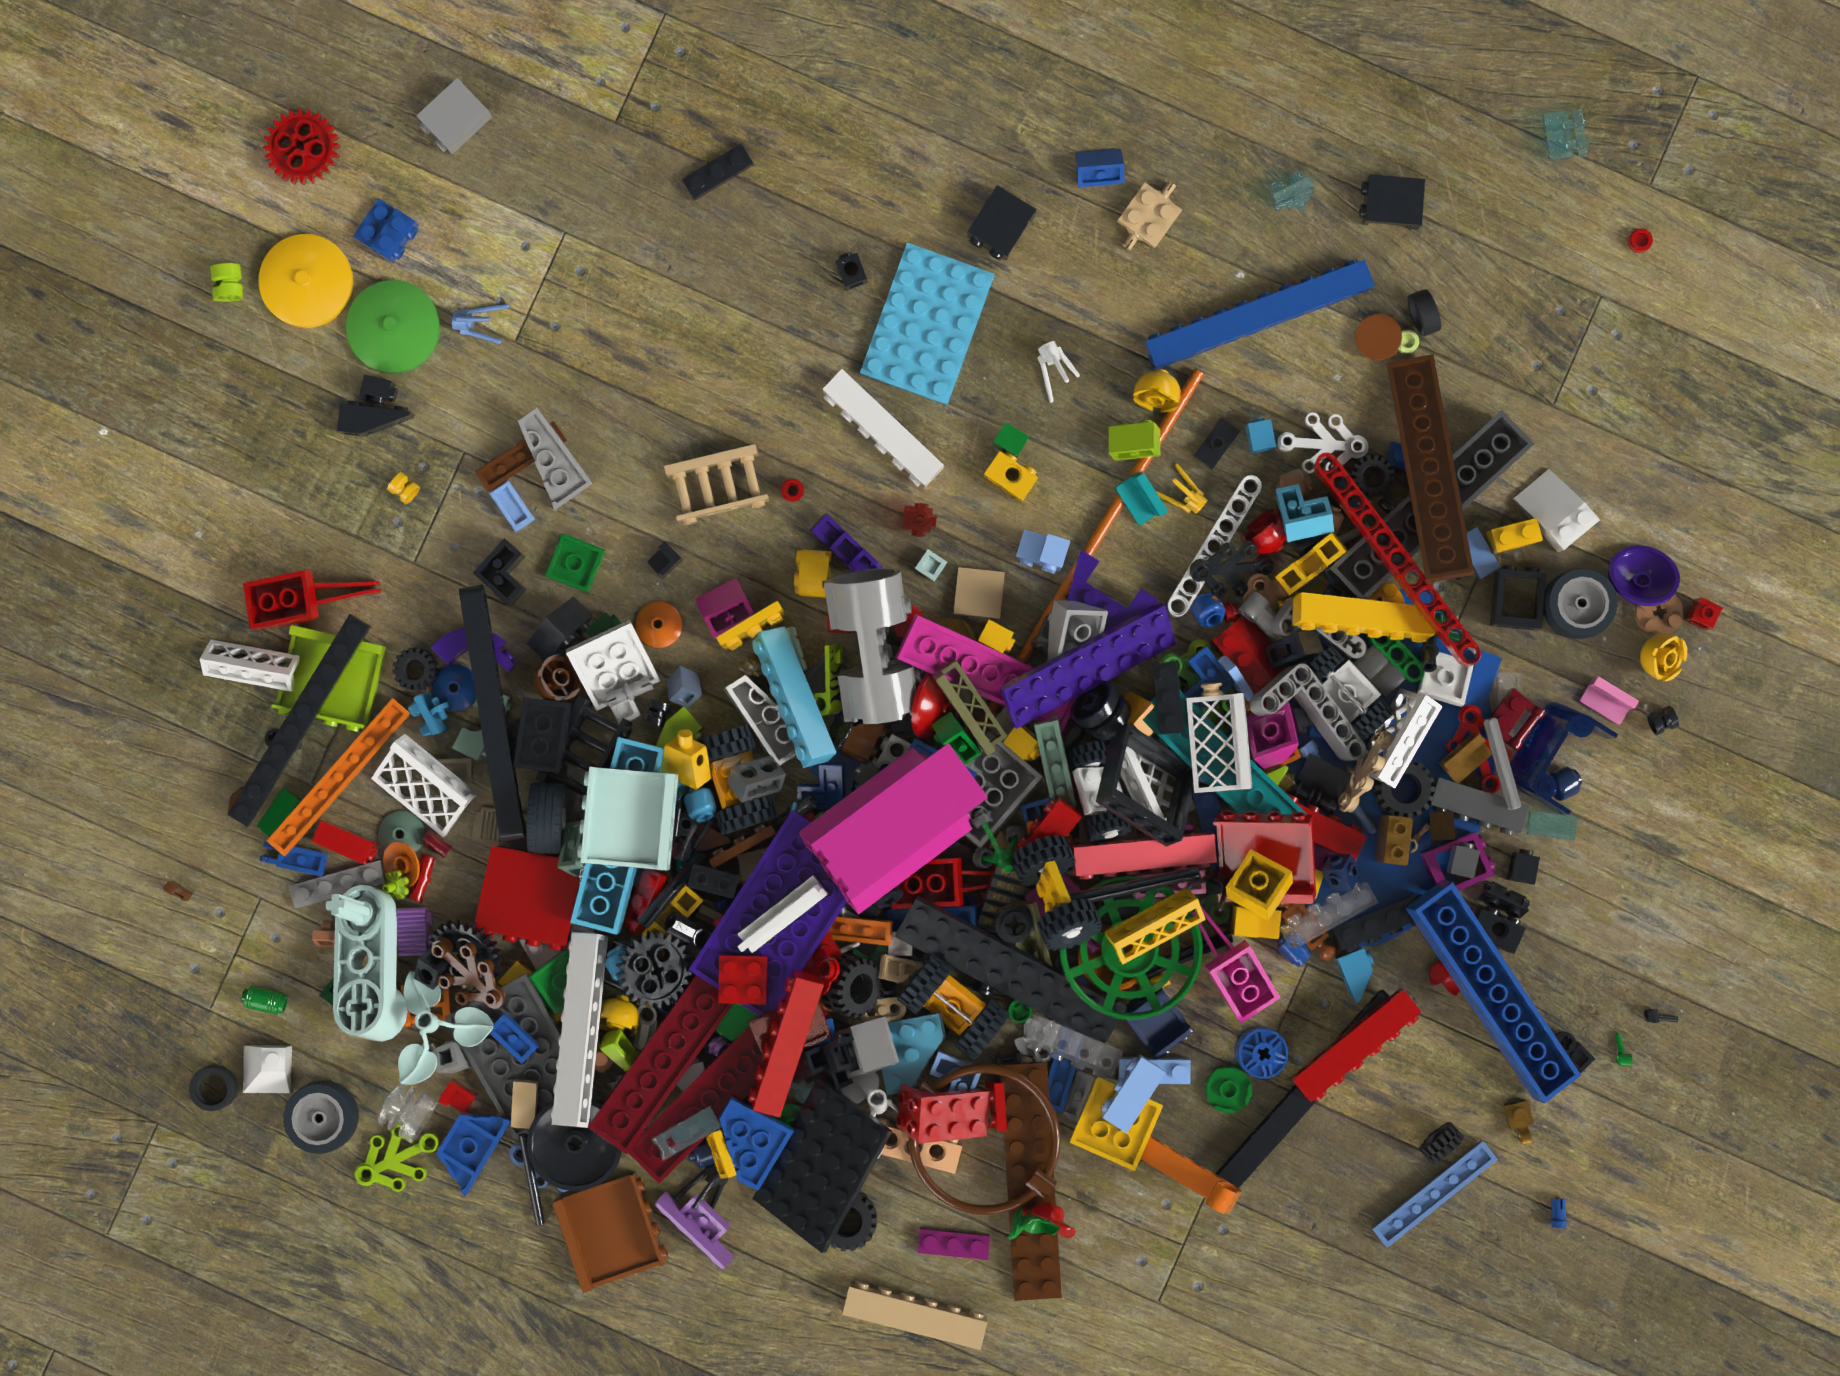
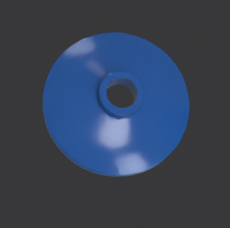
[432,665,476,712]

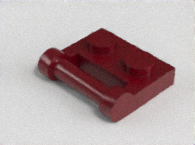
[1483,688,1546,751]

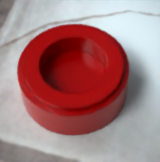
[1628,228,1653,253]

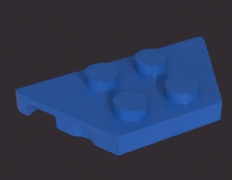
[436,1112,511,1196]

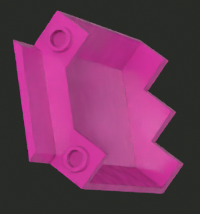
[799,743,988,914]

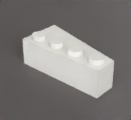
[724,675,796,766]

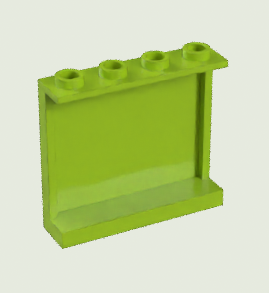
[271,625,387,732]

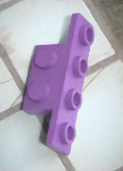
[655,1192,734,1269]

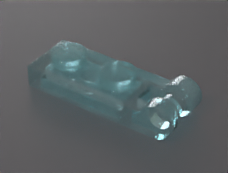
[652,1106,722,1160]

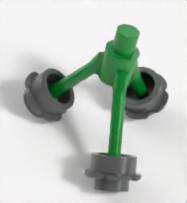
[970,809,1028,872]

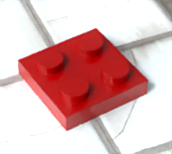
[718,954,768,1005]

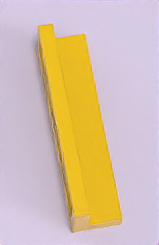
[1105,887,1206,965]

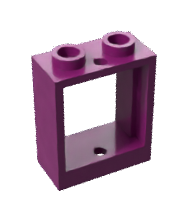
[1420,832,1495,891]

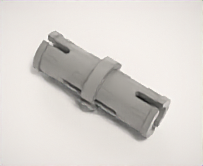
[604,675,654,708]

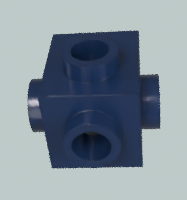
[1321,853,1361,891]

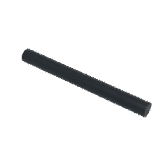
[518,1133,545,1226]

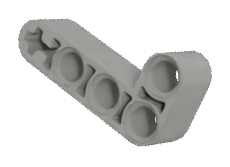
[1271,597,1366,659]

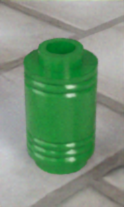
[241,985,288,1015]

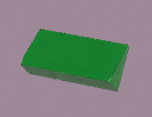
[257,787,302,837]

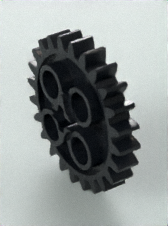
[428,918,503,990]
[615,930,692,1009]

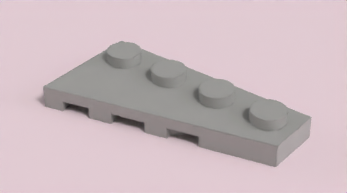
[518,406,593,510]

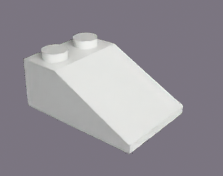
[1513,469,1600,553]

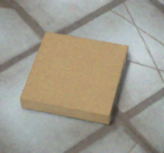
[953,567,1005,619]

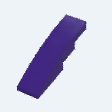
[810,513,884,572]

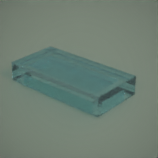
[1527,811,1578,840]

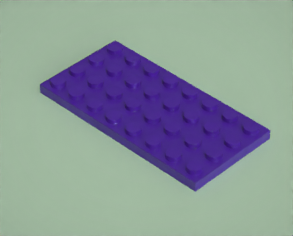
[689,810,846,1022]

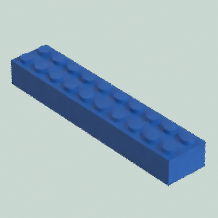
[1405,880,1581,1104]

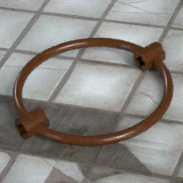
[908,1064,1061,1215]

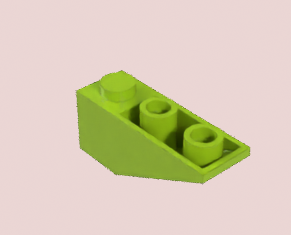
[656,707,704,748]

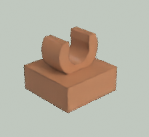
[312,921,335,947]

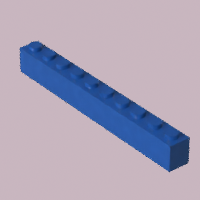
[1144,259,1375,371]

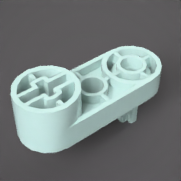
[326,885,408,1042]

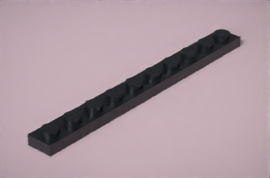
[227,614,372,827]

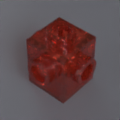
[902,503,937,537]

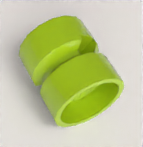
[210,263,244,302]

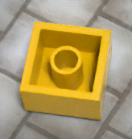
[1226,849,1293,921]

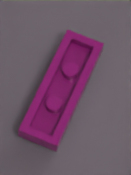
[917,1228,990,1260]

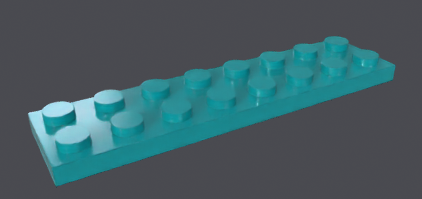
[1143,691,1306,815]

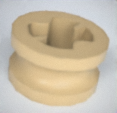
[1200,682,1223,696]

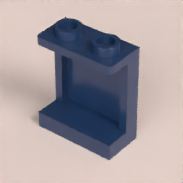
[1125,982,1193,1059]

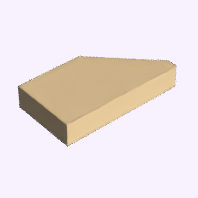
[878,954,923,983]

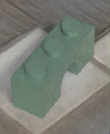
[452,694,513,761]

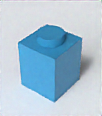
[1245,417,1276,454]

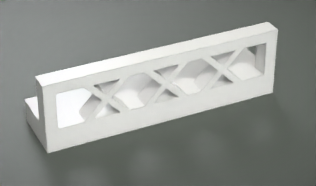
[200,640,300,692]

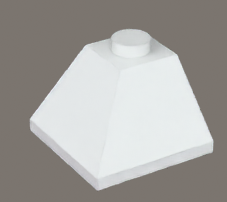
[243,1045,292,1093]

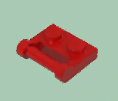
[985,1079,1007,1131]

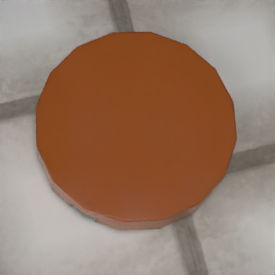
[1355,314,1403,361]

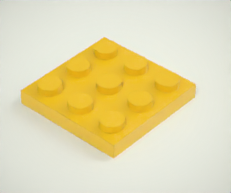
[716,601,786,651]
[1069,1076,1163,1171]

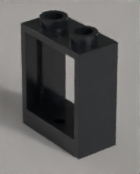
[1490,565,1547,631]

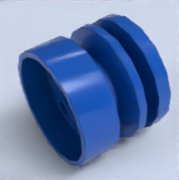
[1234,1026,1288,1079]

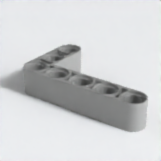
[1250,664,1366,762]

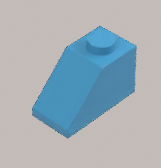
[1335,947,1374,1003]

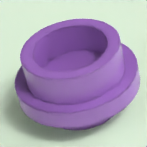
[709,1035,730,1057]

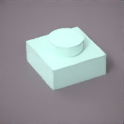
[915,549,947,582]

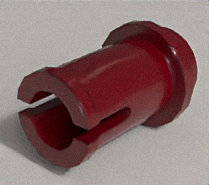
[421,830,452,858]

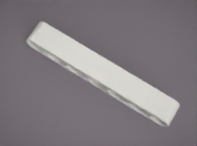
[1166,475,1262,618]

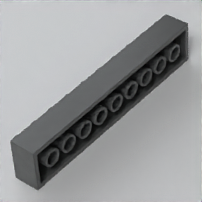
[1327,410,1535,599]

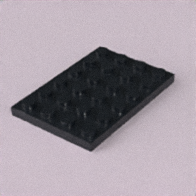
[752,1078,892,1253]

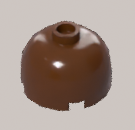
[533,655,581,702]

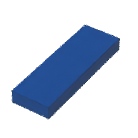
[1456,651,1502,721]

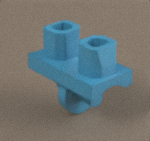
[408,692,450,736]

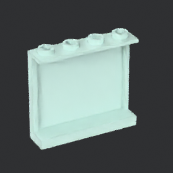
[577,767,678,870]

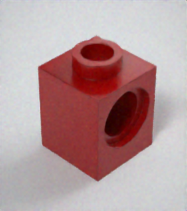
[1684,597,1723,630]

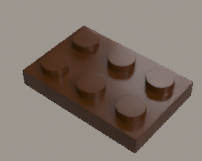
[709,823,778,868]

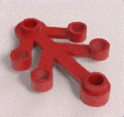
[1445,705,1512,794]

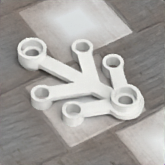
[1277,412,1369,474]

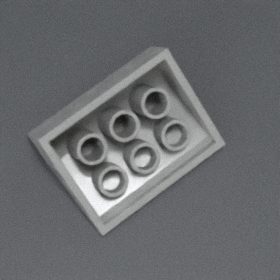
[964,731,1043,849]

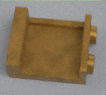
[1375,815,1413,866]

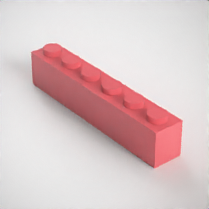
[1070,832,1217,879]

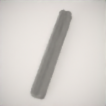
[1483,718,1521,810]

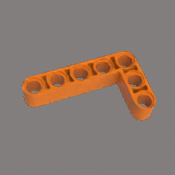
[1141,1135,1243,1214]

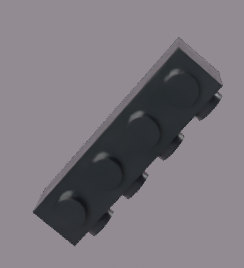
[1329,893,1422,953]

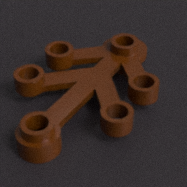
[431,937,505,1009]

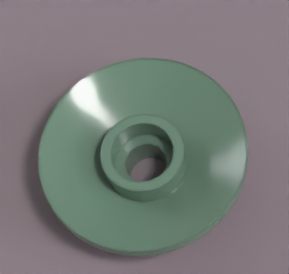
[378,811,425,853]

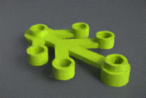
[354,1124,440,1192]

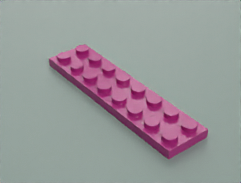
[895,614,1077,732]

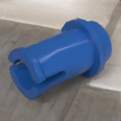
[1549,1198,1569,1228]

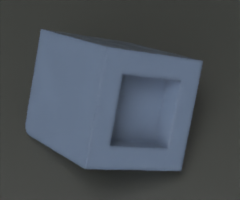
[667,666,702,708]

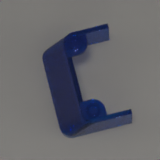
[1510,702,1618,815]

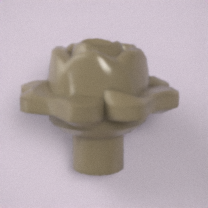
[739,657,764,682]

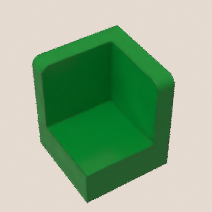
[993,423,1030,458]

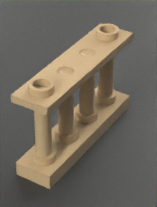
[664,444,769,525]

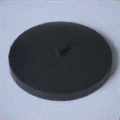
[527,1098,622,1191]

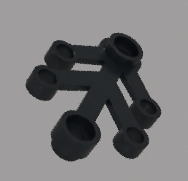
[1190,541,1274,598]

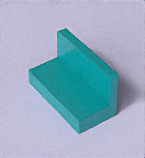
[1115,472,1168,526]

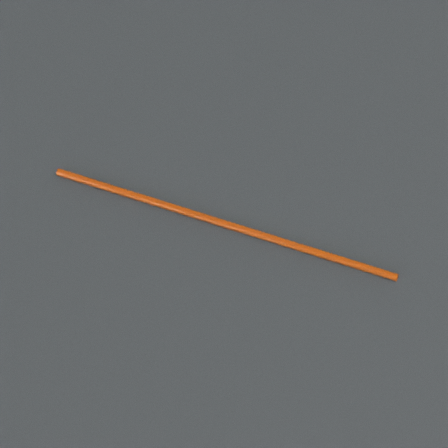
[975,369,1204,741]

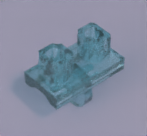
[1270,171,1314,212]

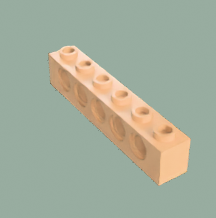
[876,1117,962,1174]

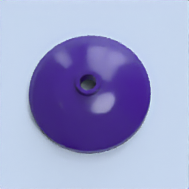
[1608,545,1680,606]

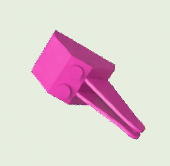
[1191,906,1280,1023]

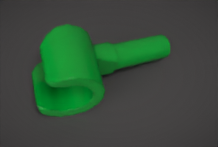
[1615,1033,1632,1067]

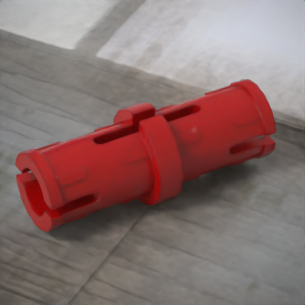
[408,853,436,903]

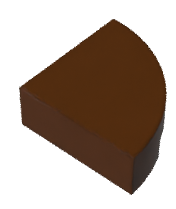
[163,881,193,901]

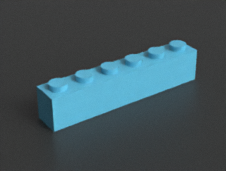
[752,626,836,768]

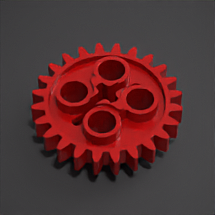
[263,108,341,186]

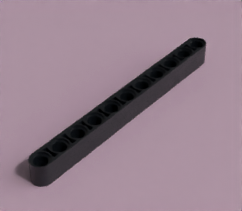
[459,584,526,842]
[1215,989,1390,1188]

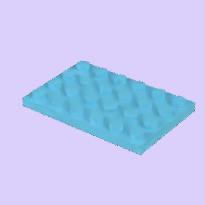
[860,243,995,406]

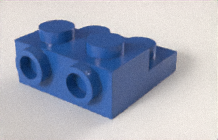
[353,198,419,263]

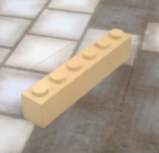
[842,1281,988,1350]

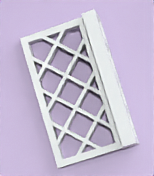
[1354,688,1442,788]
[1186,693,1252,793]
[1108,732,1196,821]
[371,734,477,837]
[737,875,828,953]

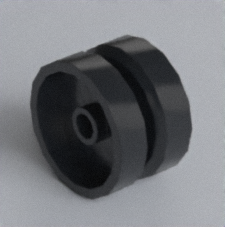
[1070,681,1132,742]

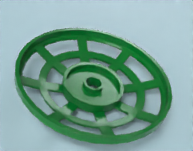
[1059,876,1203,1020]

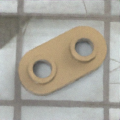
[860,997,906,1022]

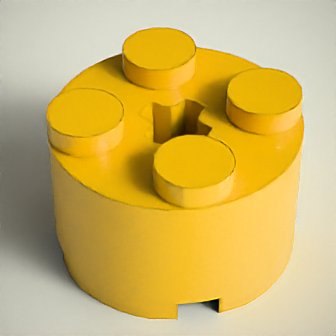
[794,549,831,598]

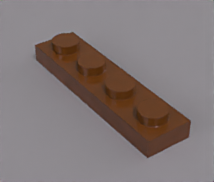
[475,421,567,491]

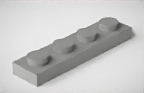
[289,860,386,909]

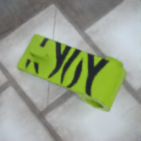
[813,644,844,716]

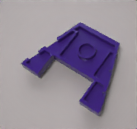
[1067,550,1159,632]

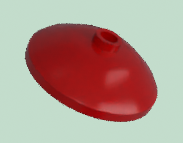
[911,672,953,740]

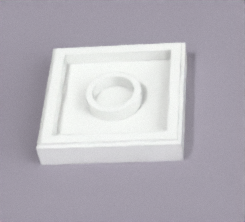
[1417,652,1474,707]

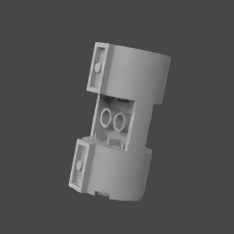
[824,568,921,724]

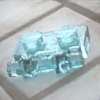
[1542,109,1589,161]

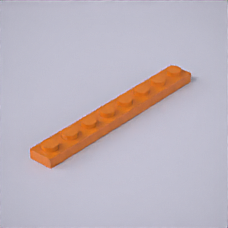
[267,698,411,856]

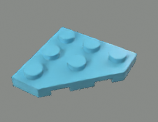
[882,1012,946,1095]

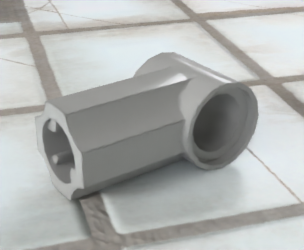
[1239,591,1285,638]
[634,1002,662,1050]

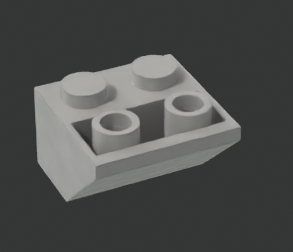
[835,1016,899,1079]

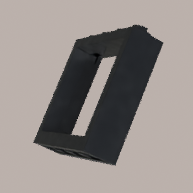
[1095,723,1194,847]

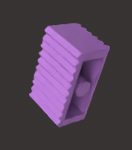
[396,907,433,956]

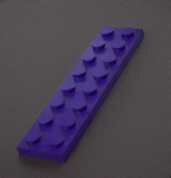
[1000,602,1176,729]

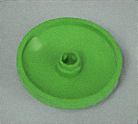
[346,280,441,374]

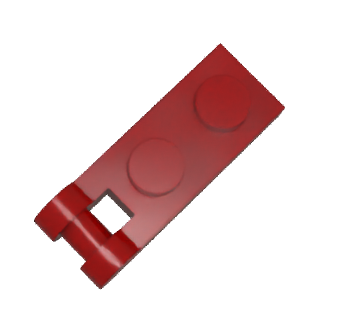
[622,868,668,935]

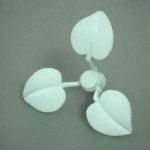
[398,971,494,1085]

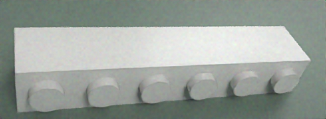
[823,369,944,488]

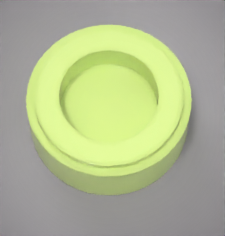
[1398,330,1419,354]

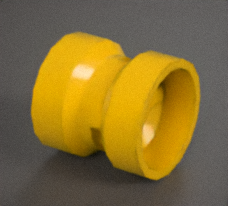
[387,472,420,505]

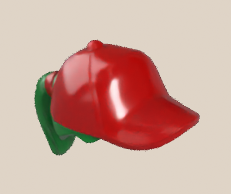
[1008,1202,1076,1240]

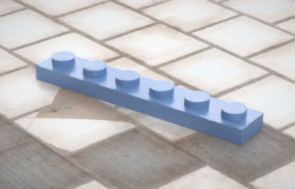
[1371,1140,1498,1248]

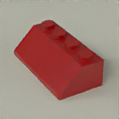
[1210,616,1298,709]

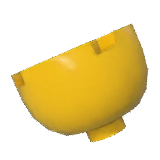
[1133,369,1181,413]
[1640,633,1687,681]
[599,995,640,1036]

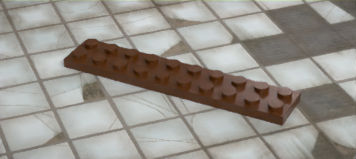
[1387,354,1474,583]
[999,1061,1062,1301]

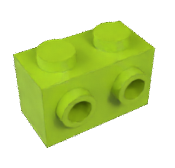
[1109,420,1161,461]

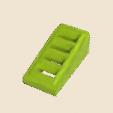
[599,1028,639,1072]

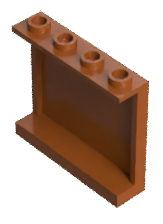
[553,1172,668,1293]

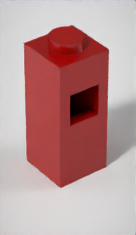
[312,820,378,864]

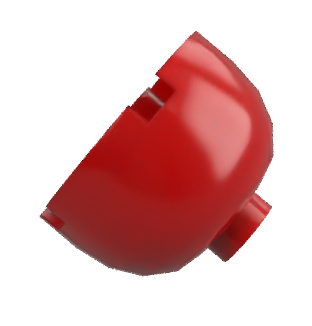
[1241,508,1287,554]

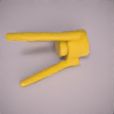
[1156,464,1208,514]

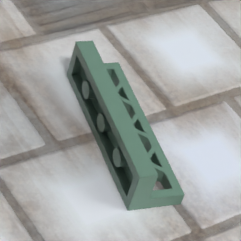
[1034,715,1077,808]

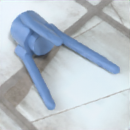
[452,304,510,344]

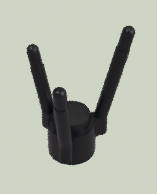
[671,799,715,861]
[1187,870,1229,913]
[674,1164,728,1210]

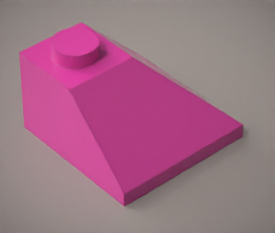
[1246,702,1299,769]

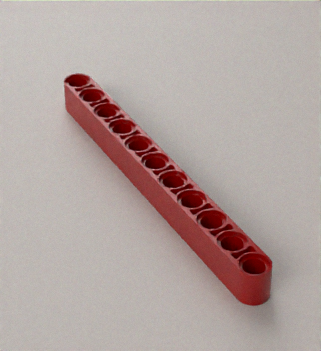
[1314,453,1481,667]

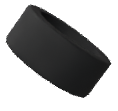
[1407,289,1442,336]
[189,1065,238,1112]

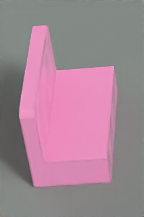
[1579,676,1639,725]

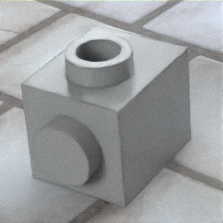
[432,1040,472,1074]

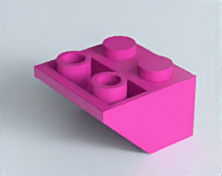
[695,578,755,641]

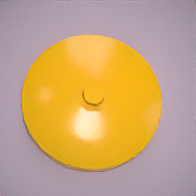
[258,234,353,328]

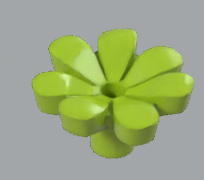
[382,869,409,900]

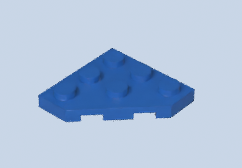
[719,1096,794,1191]

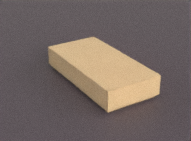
[511,1079,538,1129]

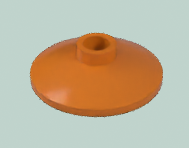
[636,601,682,648]
[383,841,420,888]

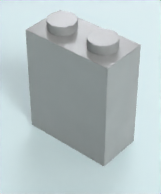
[417,78,492,155]

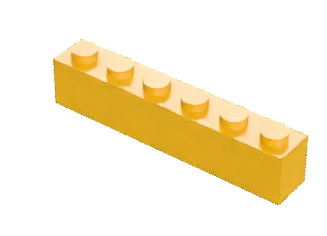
[1292,592,1435,643]

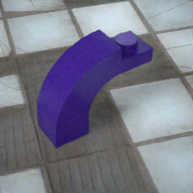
[431,628,517,672]

